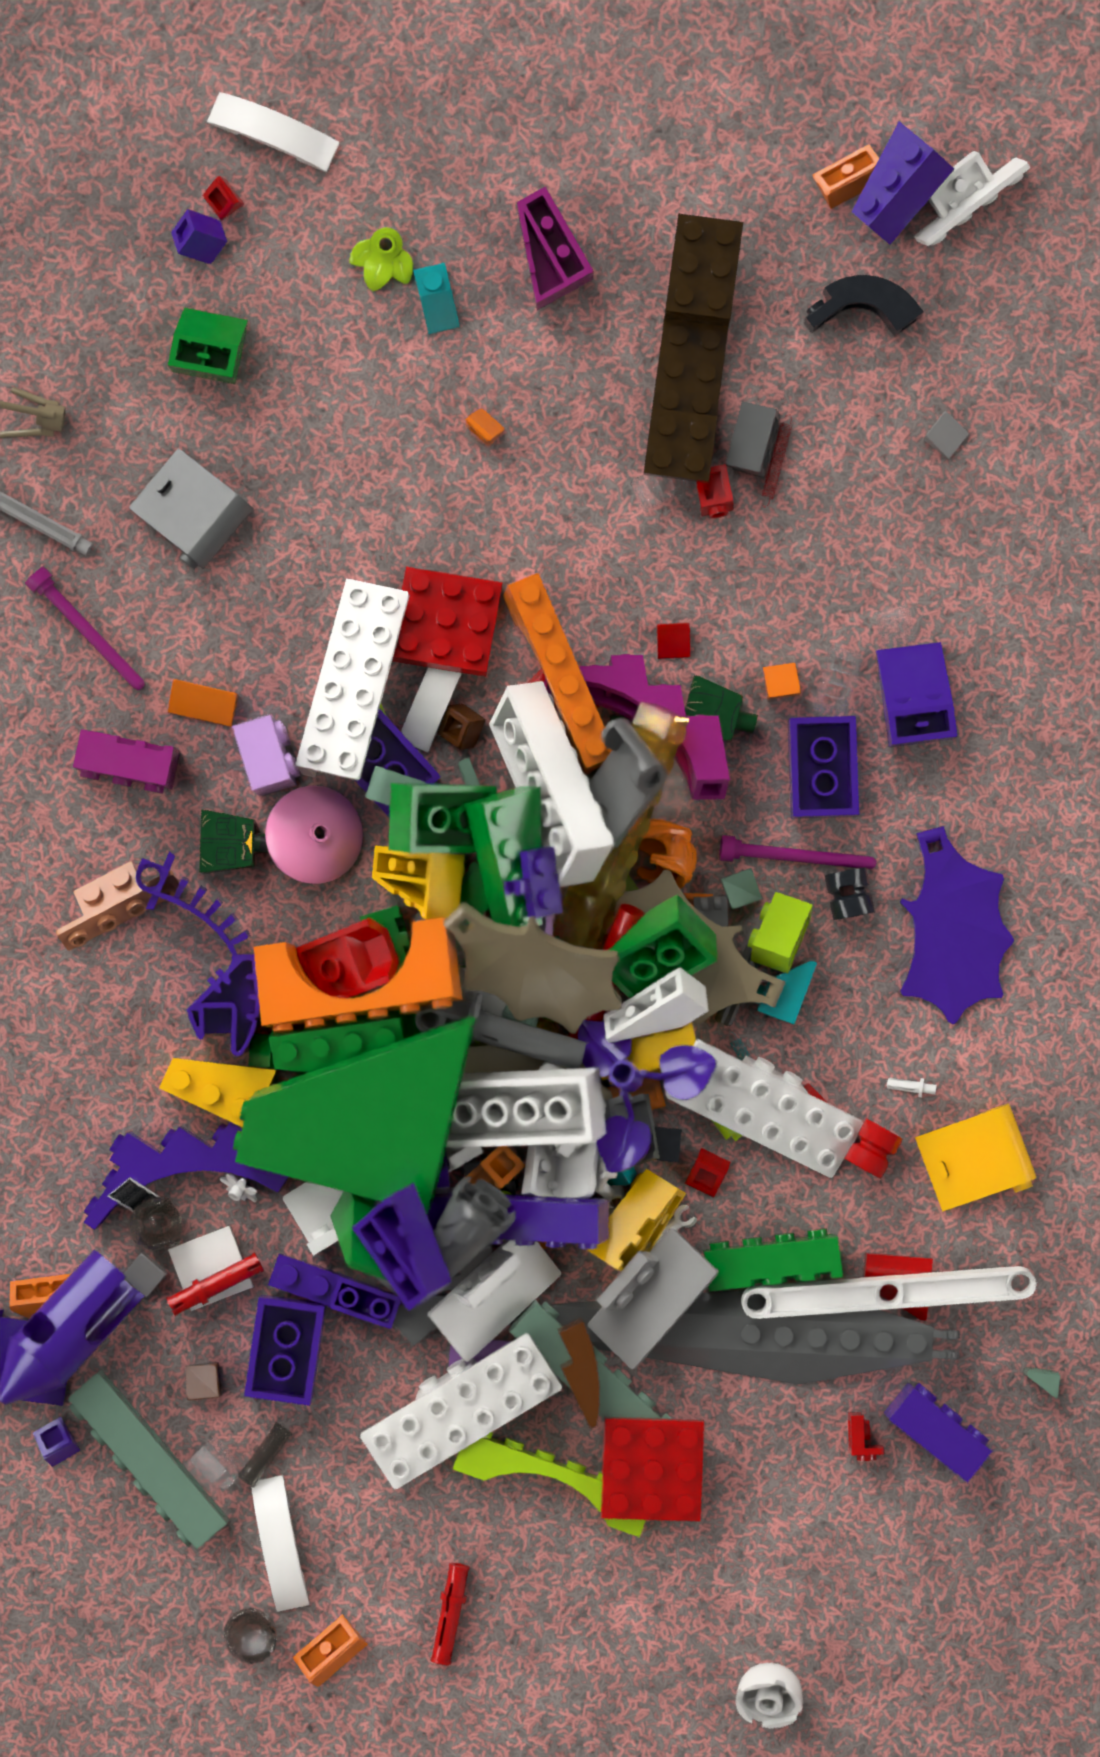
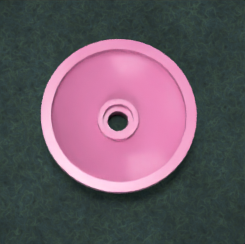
[265,786,363,884]

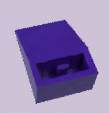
[876,642,958,748]

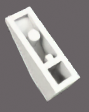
[604,967,708,1043]

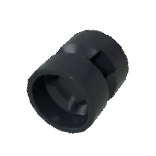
[824,867,875,920]

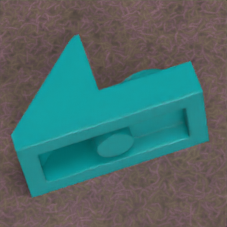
[413,262,460,335]

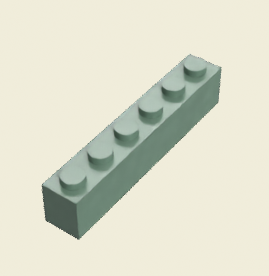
[508,1300,673,1419]
[68,1369,230,1550]

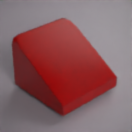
[656,623,691,659]
[684,1148,731,1198]

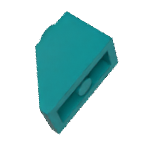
[753,961,817,1025]

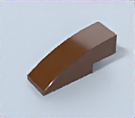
[557,1318,600,1429]

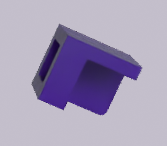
[171,209,227,264]

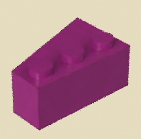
[517,186,594,311]
[73,729,181,794]

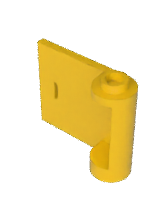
[915,1103,1037,1212]

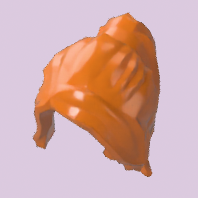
[622,818,697,889]

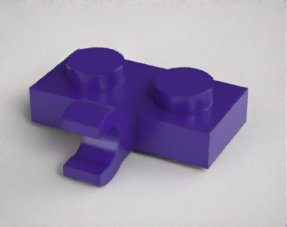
[504,846,563,918]

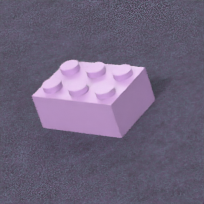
[232,715,300,796]

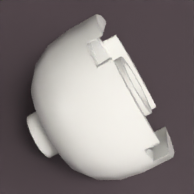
[736,1663,803,1728]

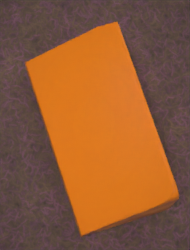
[812,144,879,209]
[168,679,239,727]
[292,1614,368,1687]

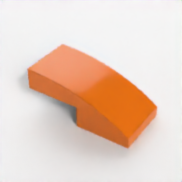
[455,1146,525,1190]

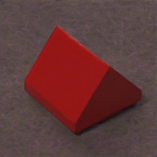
[202,176,244,221]

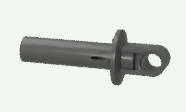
[415,993,586,1069]

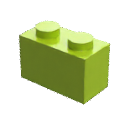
[748,892,813,974]

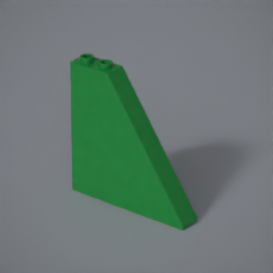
[233,1016,476,1214]

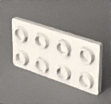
[428,1240,561,1362]

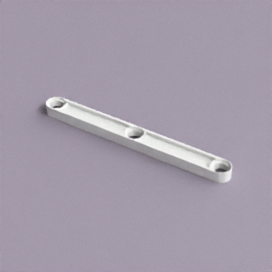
[741,1266,1036,1319]

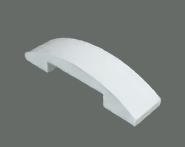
[207,92,339,173]
[401,668,462,753]
[251,1475,310,1612]

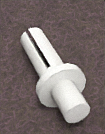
[887,1078,937,1098]

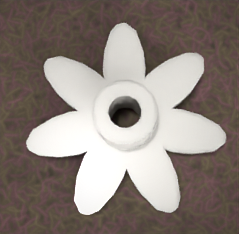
[220,1173,257,1202]

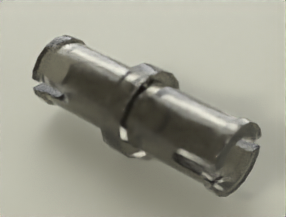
[237,1421,293,1488]

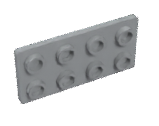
[588,1228,719,1369]

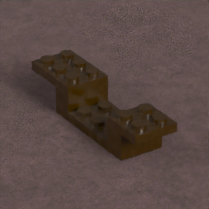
[643,213,743,483]

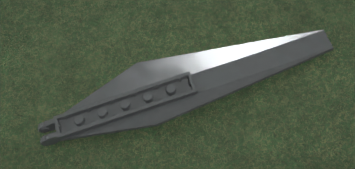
[550,1290,960,1385]

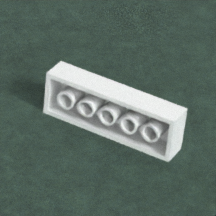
[489,681,614,887]
[446,1068,606,1148]

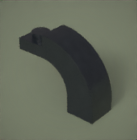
[804,275,924,337]

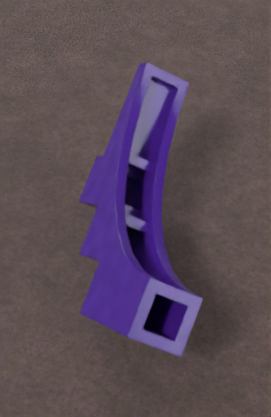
[83,1122,289,1230]

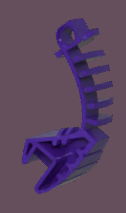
[135,851,260,1056]

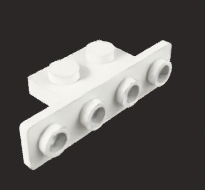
[914,151,1030,246]

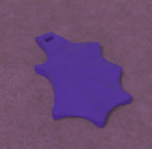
[899,826,1014,1025]

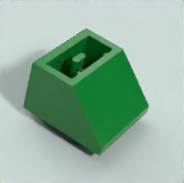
[168,308,248,385]

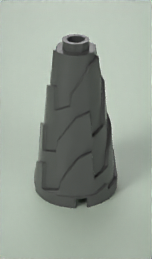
[433,1177,515,1279]

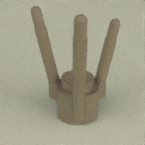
[0,387,66,438]

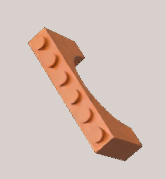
[503,573,612,774]
[254,917,462,1033]

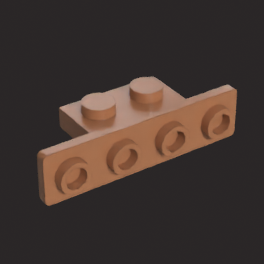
[56,861,180,950]

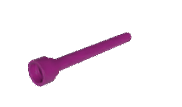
[25,566,145,690]
[719,835,877,869]

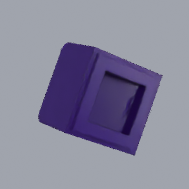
[33,1416,80,1467]

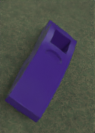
[268,1253,401,1329]

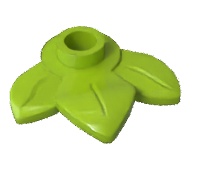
[349,227,413,291]

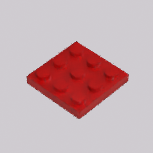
[392,567,503,677]
[600,1417,705,1521]

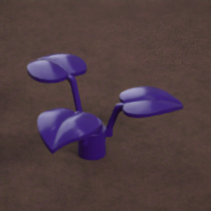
[578,1020,717,1173]

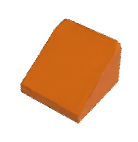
[465,408,505,446]
[763,663,801,700]

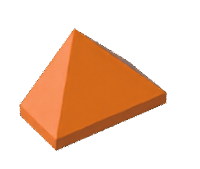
[9,1274,71,1319]

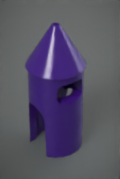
[0,1250,145,1405]

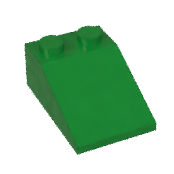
[388,783,497,853]
[609,894,718,999]
[330,1192,388,1281]

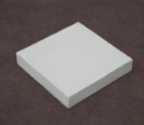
[168,1226,254,1311]

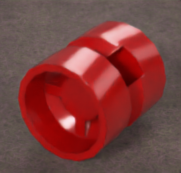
[844,1118,903,1179]

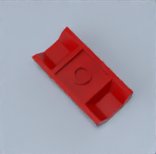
[296,918,399,999]

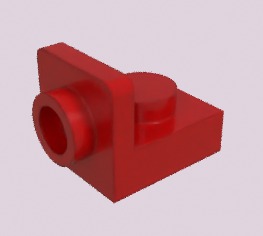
[695,464,734,519]
[847,1412,885,1461]

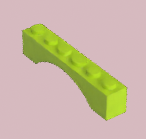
[453,1432,646,1538]

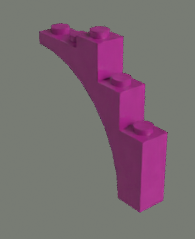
[544,654,730,800]

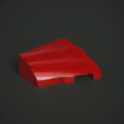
[863,1252,933,1321]

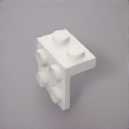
[521,1140,600,1198]

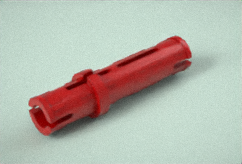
[166,1252,264,1316]
[430,1562,470,1666]

